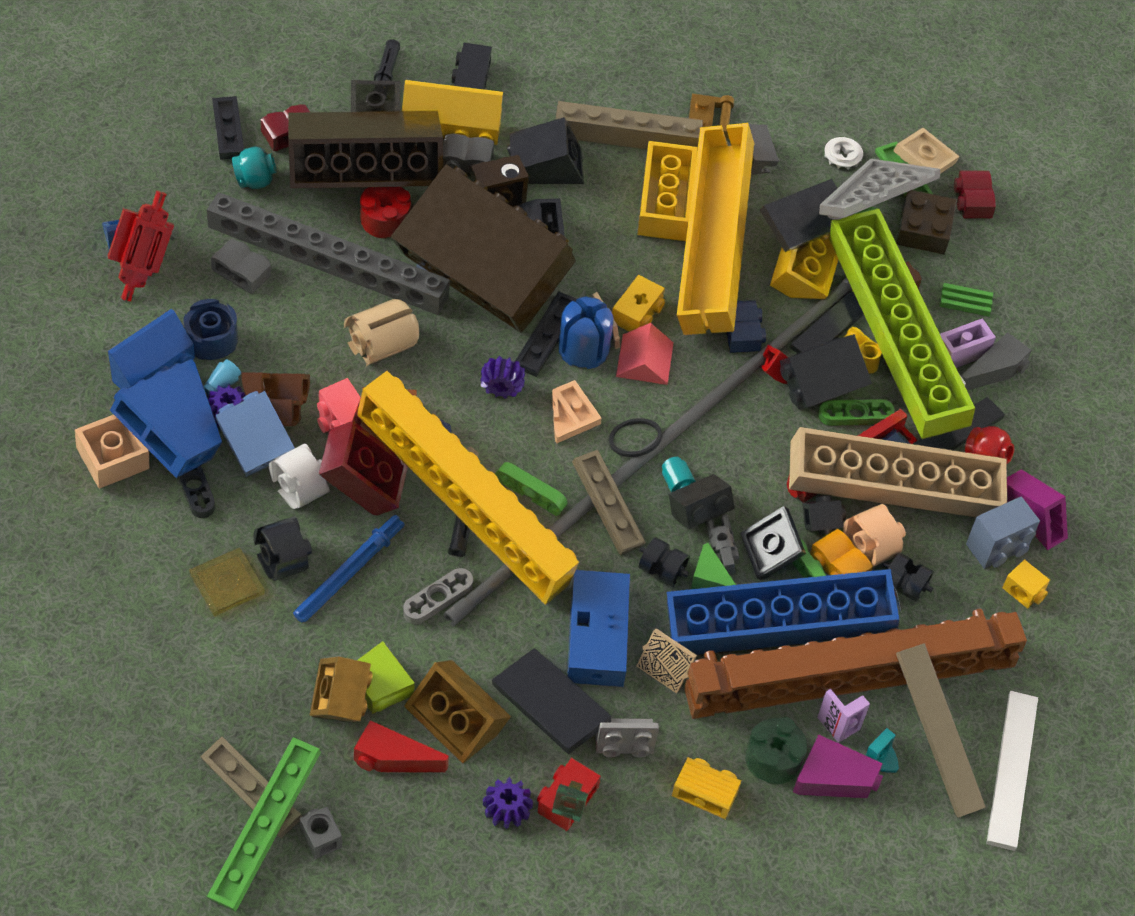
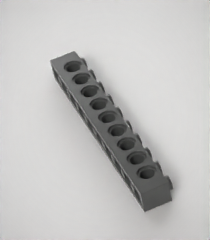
[207,192,450,315]

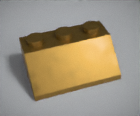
[404,660,511,764]

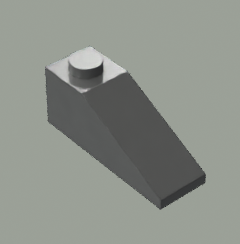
[961,332,1032,390]

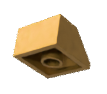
[310,656,372,722]

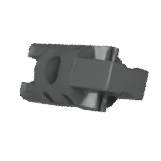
[705,514,739,575]

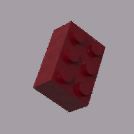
[318,421,408,516]

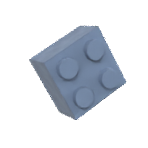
[966,496,1040,569]

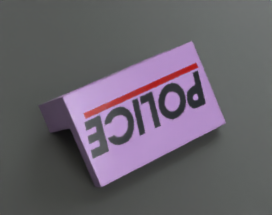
[817,689,870,743]

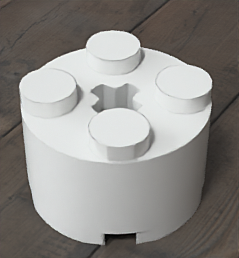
[269,444,329,509]

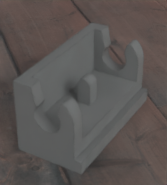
[749,124,779,175]

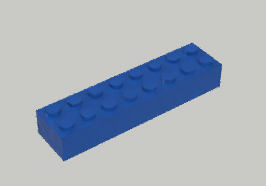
[667,569,899,655]

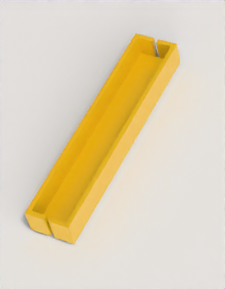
[677,123,754,335]

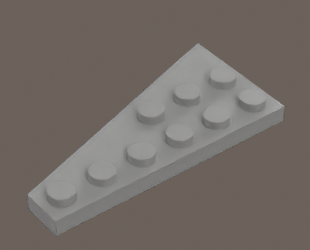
[819,159,940,219]

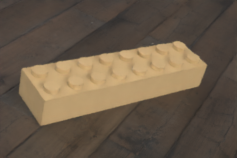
[789,427,1007,517]

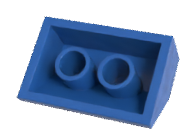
[108,309,195,389]

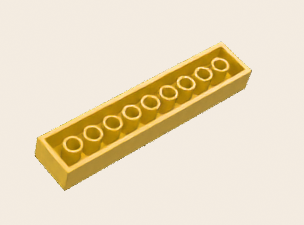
[357,371,579,605]

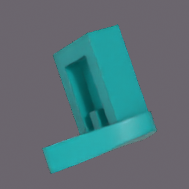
[866,728,899,773]

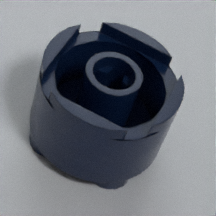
[183,299,238,360]

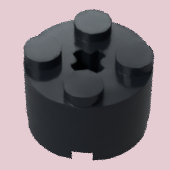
[253,517,312,581]

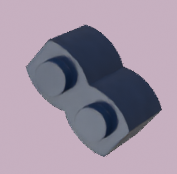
[726,300,766,353]

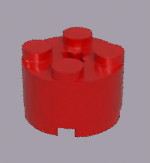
[360,187,411,238]

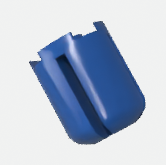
[559,296,613,369]

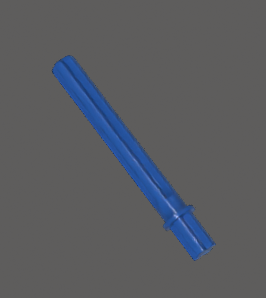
[293,515,405,623]

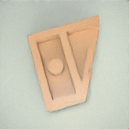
[552,380,602,443]

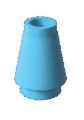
[203,359,241,395]

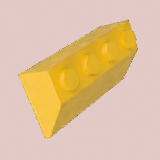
[402,80,503,145]
[770,234,838,299]

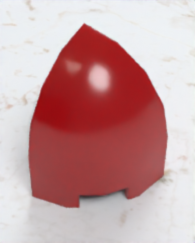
[762,345,788,384]

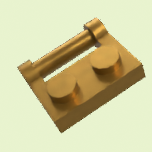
[689,93,734,139]

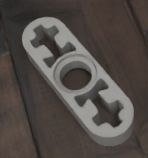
[403,568,473,624]

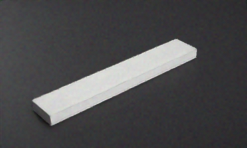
[986,691,1038,851]

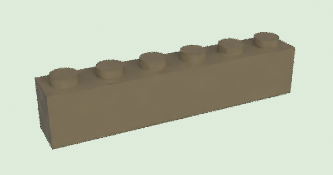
[555,101,703,151]

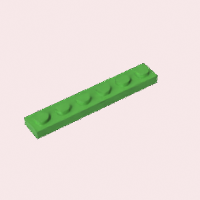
[207,737,321,912]

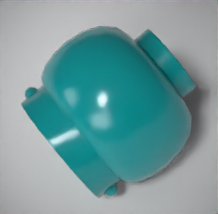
[232,147,277,189]

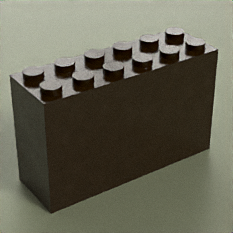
[288,111,443,188]
[391,164,576,333]

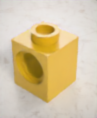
[1002,559,1050,609]

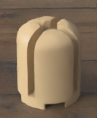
[344,299,419,366]

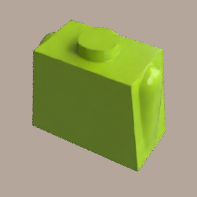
[357,641,415,714]

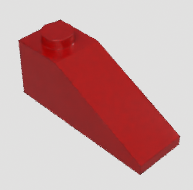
[354,720,449,772]

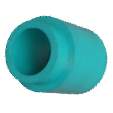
[662,457,696,493]

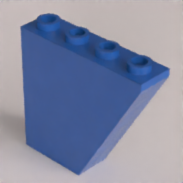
[110,359,222,478]

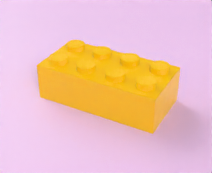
[637,141,698,241]

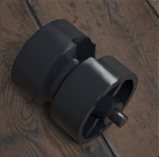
[638,537,690,587]
[883,552,934,602]

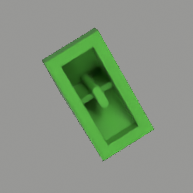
[691,543,736,589]

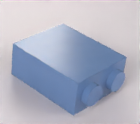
[216,391,295,477]

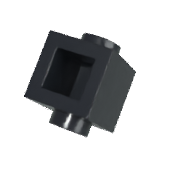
[802,495,846,535]

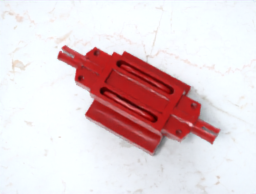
[107,190,174,301]

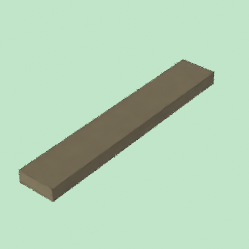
[896,643,986,817]

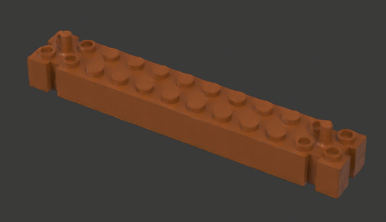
[684,609,1027,719]

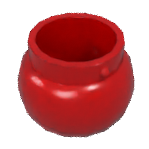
[965,426,1014,464]

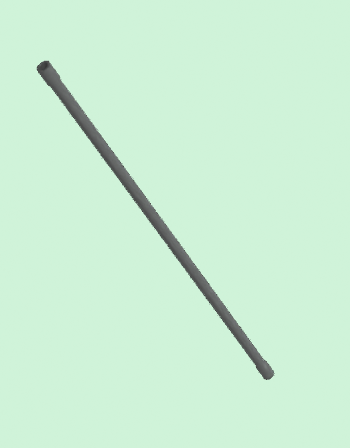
[443,277,853,626]

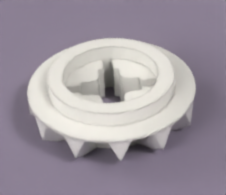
[824,137,863,170]

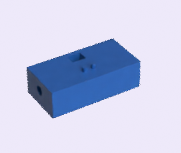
[567,570,630,687]

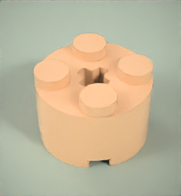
[843,504,906,567]

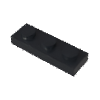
[212,96,244,160]

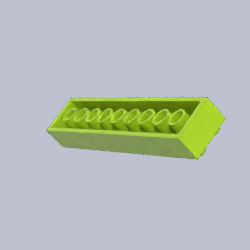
[829,208,975,439]

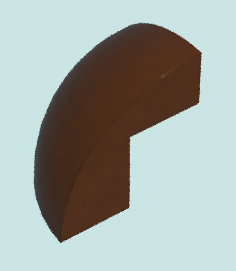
[241,372,310,427]

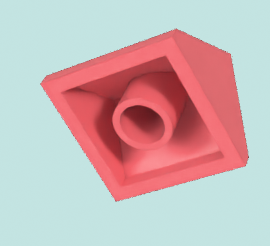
[616,323,674,385]

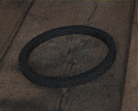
[609,418,662,457]

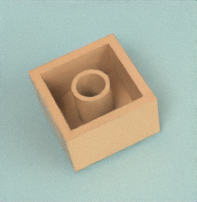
[75,415,149,489]

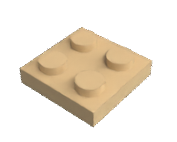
[893,128,960,174]

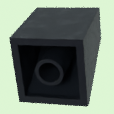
[507,117,584,184]
[779,334,872,409]

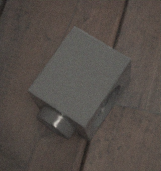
[300,806,342,859]

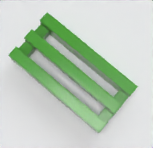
[940,283,993,317]

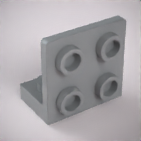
[595,719,659,758]

